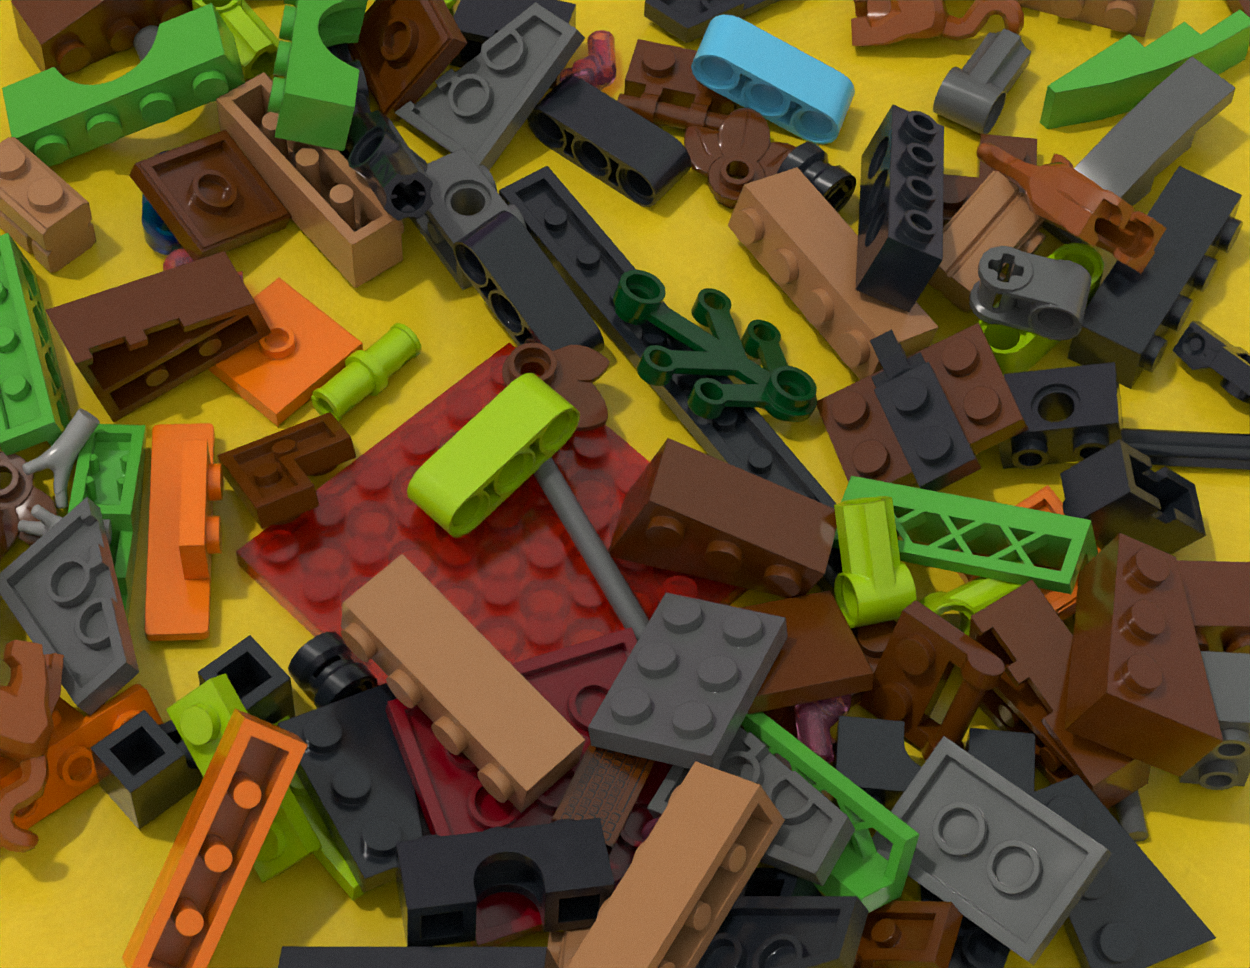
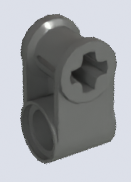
[969,246,1091,341]

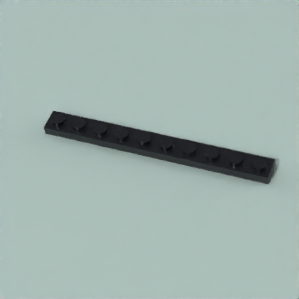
[499,166,843,598]

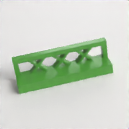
[0,233,78,460]
[832,476,1098,594]
[741,712,920,913]

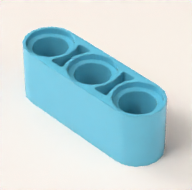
[691,14,855,144]

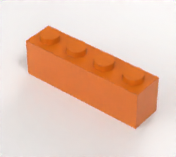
[122,708,307,968]

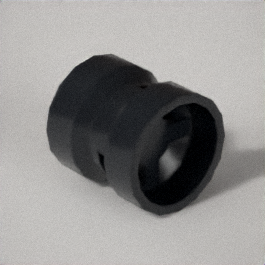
[777,141,856,213]
[288,631,378,708]

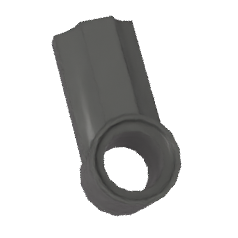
[933,29,1031,135]

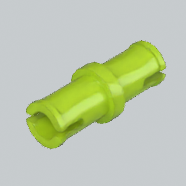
[311,323,421,422]

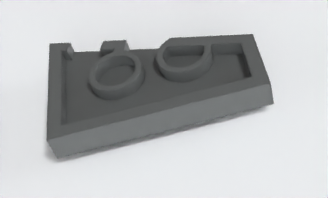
[395,2,585,170]
[0,497,139,715]
[647,727,855,886]

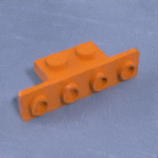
[144,423,223,641]
[0,684,163,847]

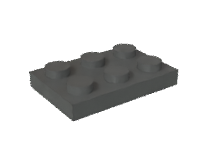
[588,592,788,769]
[872,736,1112,965]

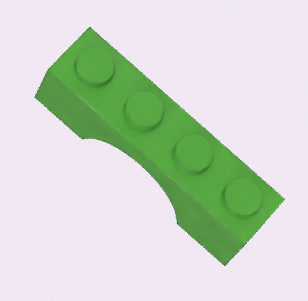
[267,0,368,151]
[2,3,246,167]

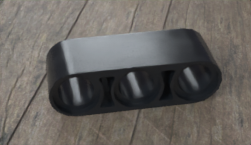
[527,76,692,207]
[453,210,604,353]

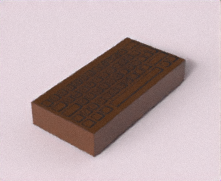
[551,742,656,855]

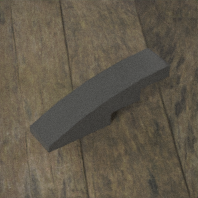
[1042,57,1236,244]

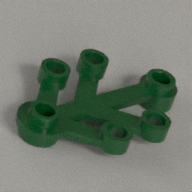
[613,270,817,422]

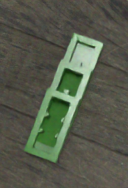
[1040,10,1250,129]
[68,424,147,622]

